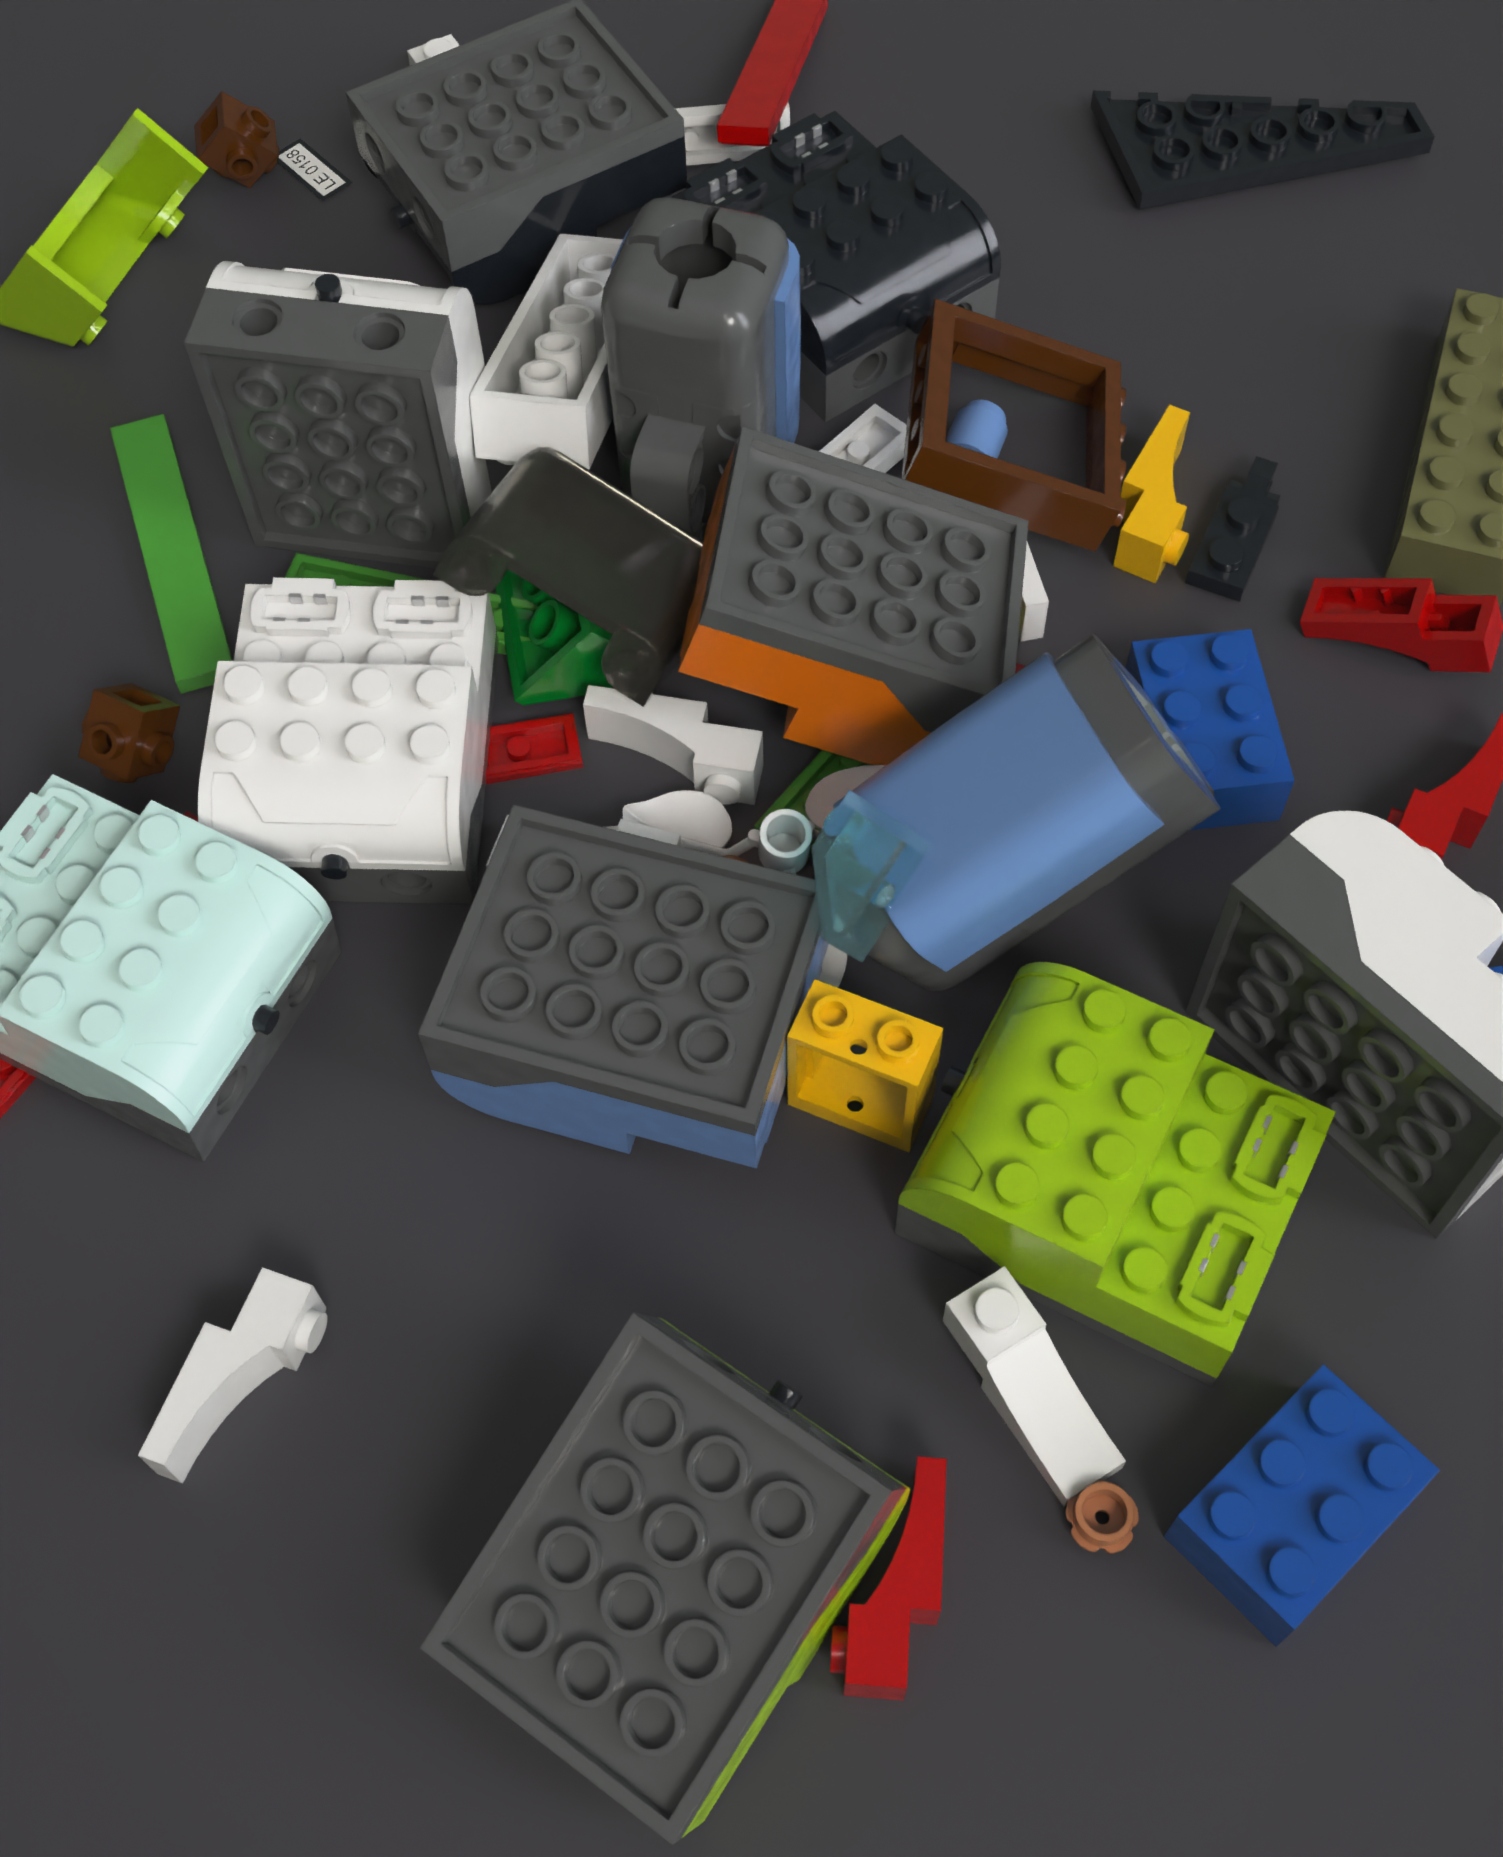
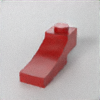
[1300,578,1503,673]
[1386,713,1503,860]
[830,1456,947,1701]

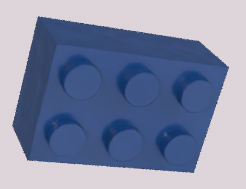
[1126,629,1295,830]
[1164,1364,1441,1647]

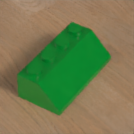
[486,466,646,705]

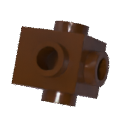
[194,91,279,188]
[78,683,181,783]

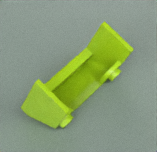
[0,108,209,347]

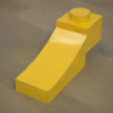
[1113,404,1190,583]

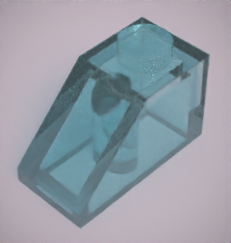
[812,790,932,962]

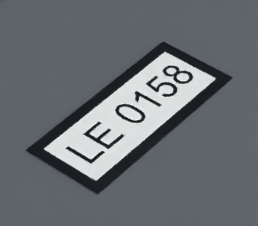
[277,138,353,201]

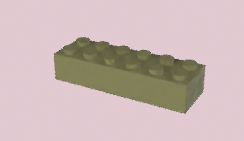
[1384,288,1503,607]

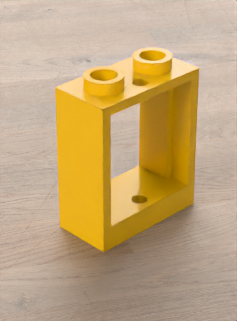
[787,979,943,1153]

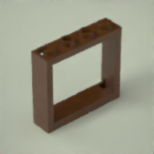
[901,299,1126,552]

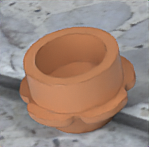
[1065,1480,1139,1554]

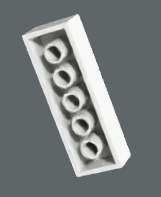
[469,234,623,471]

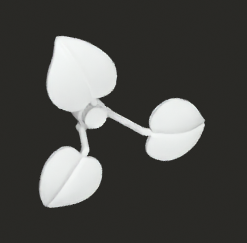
[623,765,886,988]

